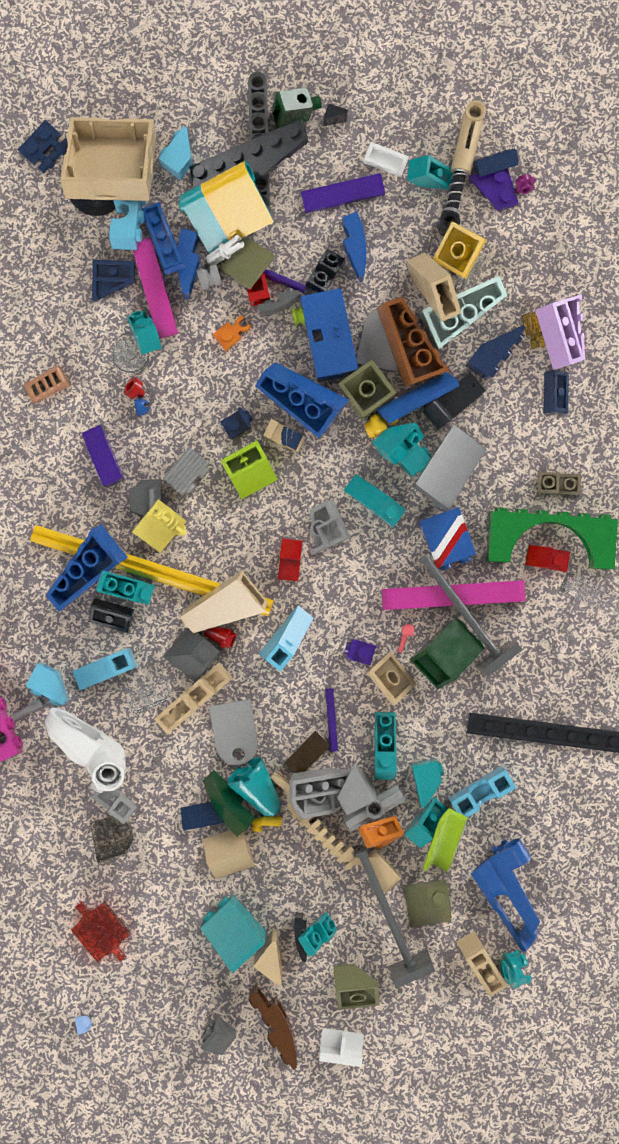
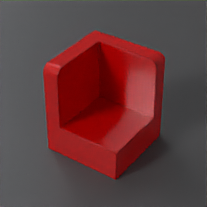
[247,273,270,306]

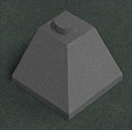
[163,628,222,683]

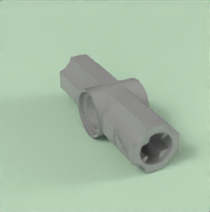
[342,784,406,832]

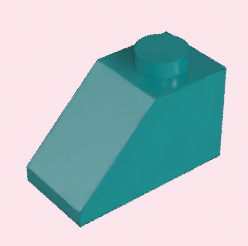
[407,155,453,190]
[411,758,444,808]
[404,797,448,848]

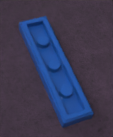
[142,202,185,275]
[377,372,459,423]

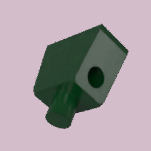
[272,88,322,129]

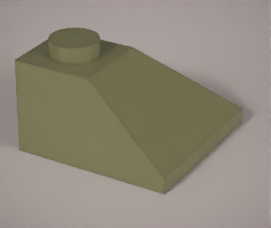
[404,879,451,928]
[333,963,380,1010]

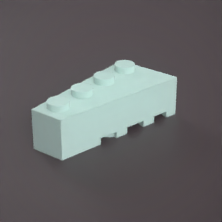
[419,276,507,350]

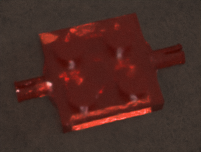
[71,900,131,962]

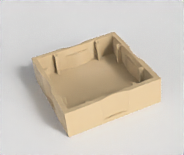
[60,117,156,201]

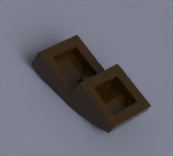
[284,731,330,773]

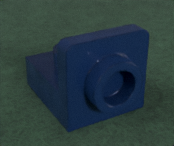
[220,407,253,440]

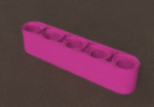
[133,237,179,339]

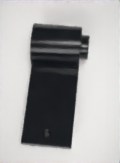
[422,372,486,431]

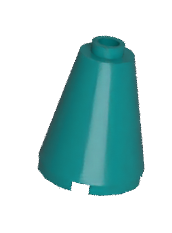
[227,757,281,817]

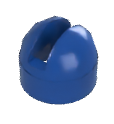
[134,399,150,416]

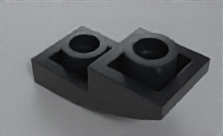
[305,249,345,293]
[294,912,307,962]

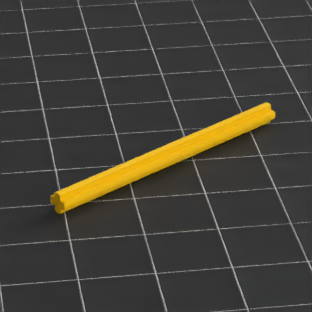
[30,525,274,617]

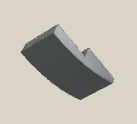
[258,289,299,317]

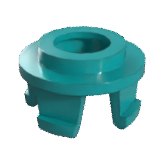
[500,950,532,989]

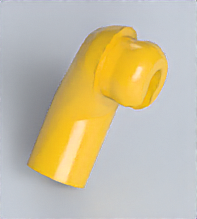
[251,815,282,833]

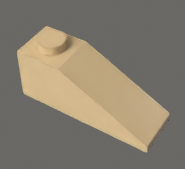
[456,931,507,997]

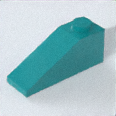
[344,474,406,528]

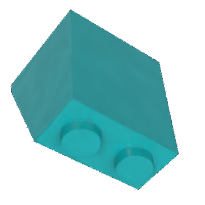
[200,894,266,973]

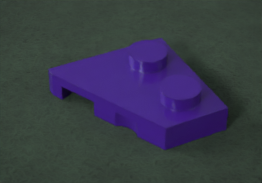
[468,168,519,211]

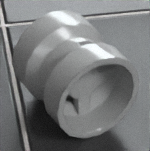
[196,264,222,290]

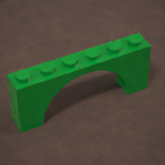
[486,507,618,570]

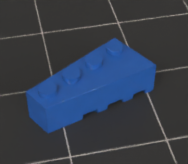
[255,362,349,438]
[46,524,128,612]

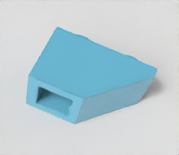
[158,126,193,181]
[26,663,69,706]

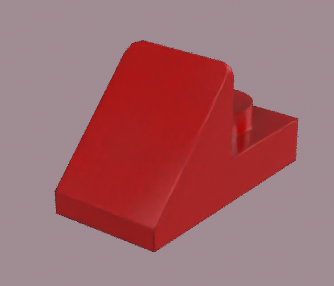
[278,538,303,582]
[525,545,570,572]

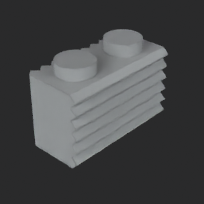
[163,447,210,496]

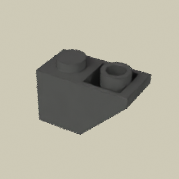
[200,1015,237,1055]

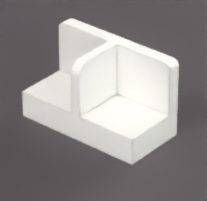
[319,1028,364,1067]

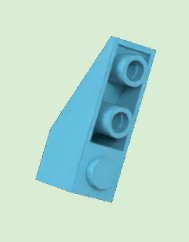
[258,605,313,672]
[72,648,138,690]

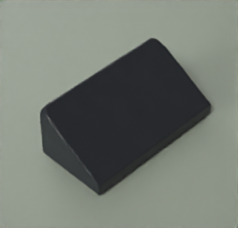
[88,598,135,633]

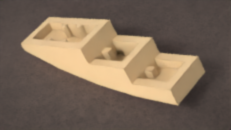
[154,662,233,735]

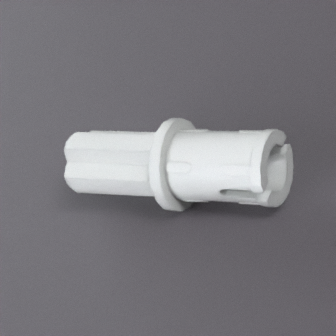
[206,235,244,266]

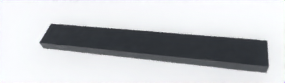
[466,712,619,753]

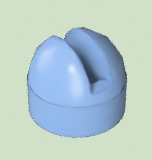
[75,1016,92,1035]

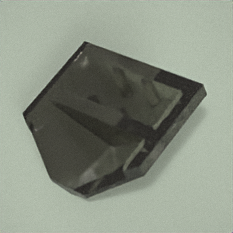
[90,816,134,864]

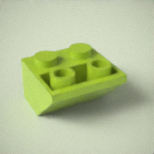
[220,441,278,499]

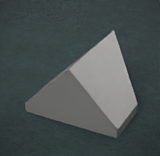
[336,764,378,815]

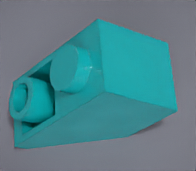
[126,310,162,355]
[372,423,424,465]

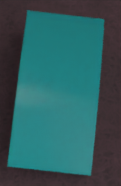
[298,912,337,957]

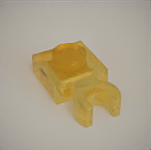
[521,312,546,349]

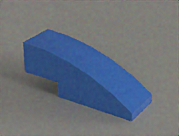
[342,211,367,283]
[178,228,201,299]

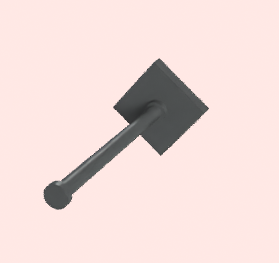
[418,553,522,676]
[355,848,436,989]

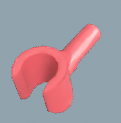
[398,624,414,653]

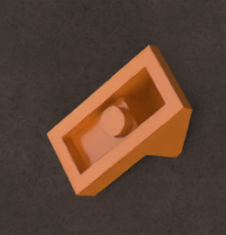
[358,816,404,850]

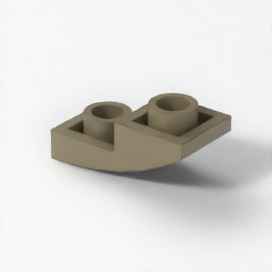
[538,472,581,496]

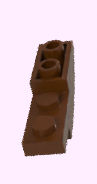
[248,985,297,1070]

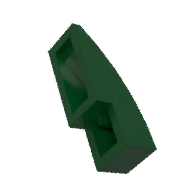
[203,770,255,837]

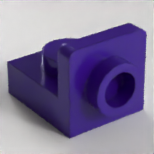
[344,638,376,665]

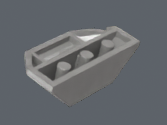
[289,769,351,819]

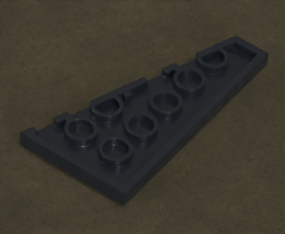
[189,119,309,187]

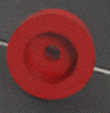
[123,377,146,399]

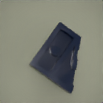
[92,259,135,301]

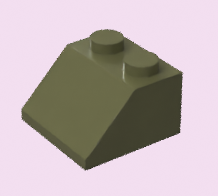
[338,359,397,422]

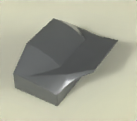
[129,479,163,520]

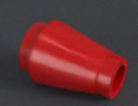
[204,626,237,649]

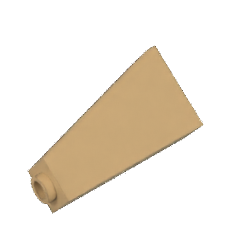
[406,252,461,322]
[180,570,268,633]

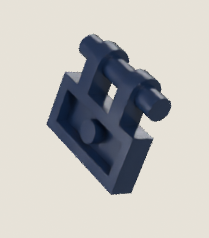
[18,120,68,174]

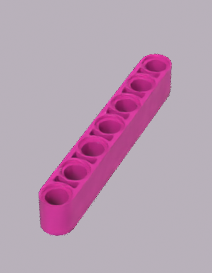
[381,580,526,610]

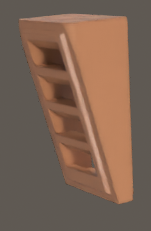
[24,365,70,404]

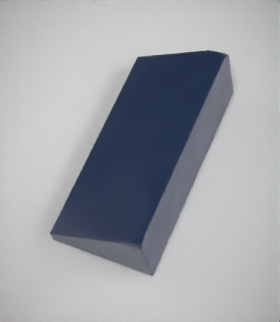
[473,148,519,176]
[543,370,569,414]
[180,802,224,831]

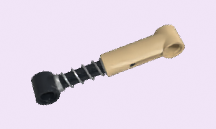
[437,100,486,236]

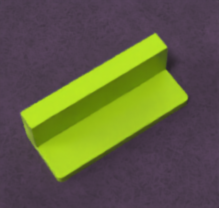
[423,808,468,872]

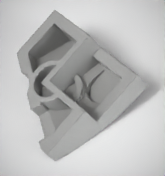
[310,500,350,555]

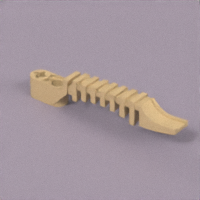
[270,771,402,893]

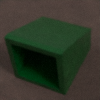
[409,617,485,690]

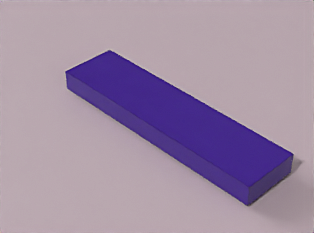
[301,173,385,214]

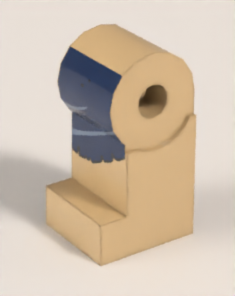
[263,419,305,453]

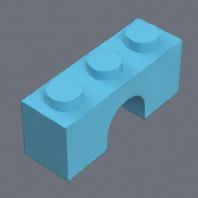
[109,200,146,250]
[448,766,516,817]

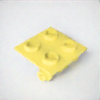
[132,499,187,553]

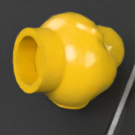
[364,414,398,438]

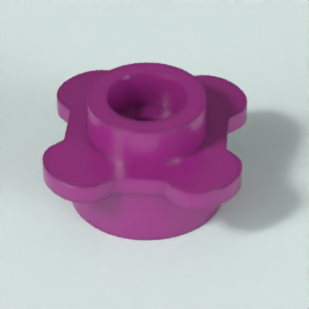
[515,174,536,194]

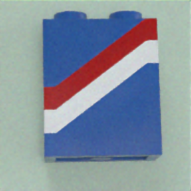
[418,507,476,571]

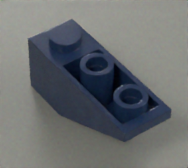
[466,325,526,380]

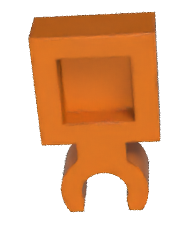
[213,315,251,351]

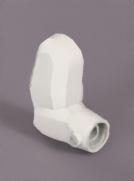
[45,708,126,793]

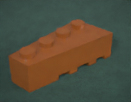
[377,296,449,387]

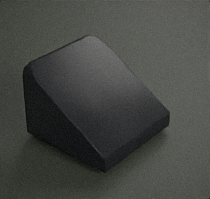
[323,104,348,126]

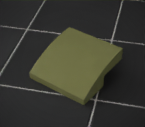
[218,237,275,289]

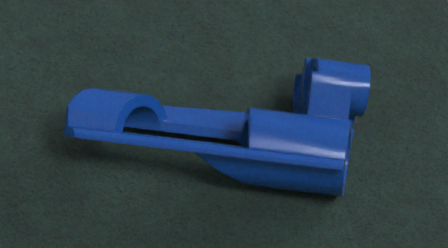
[470,838,540,952]

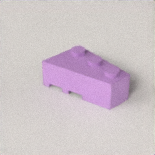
[535,294,585,370]

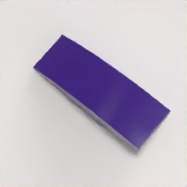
[82,424,125,488]

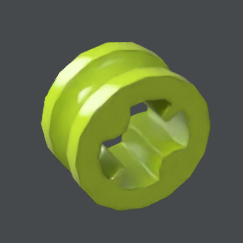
[291,306,305,327]

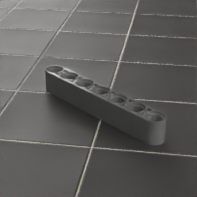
[248,71,271,212]

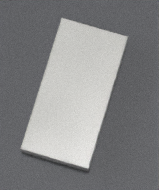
[363,142,409,177]

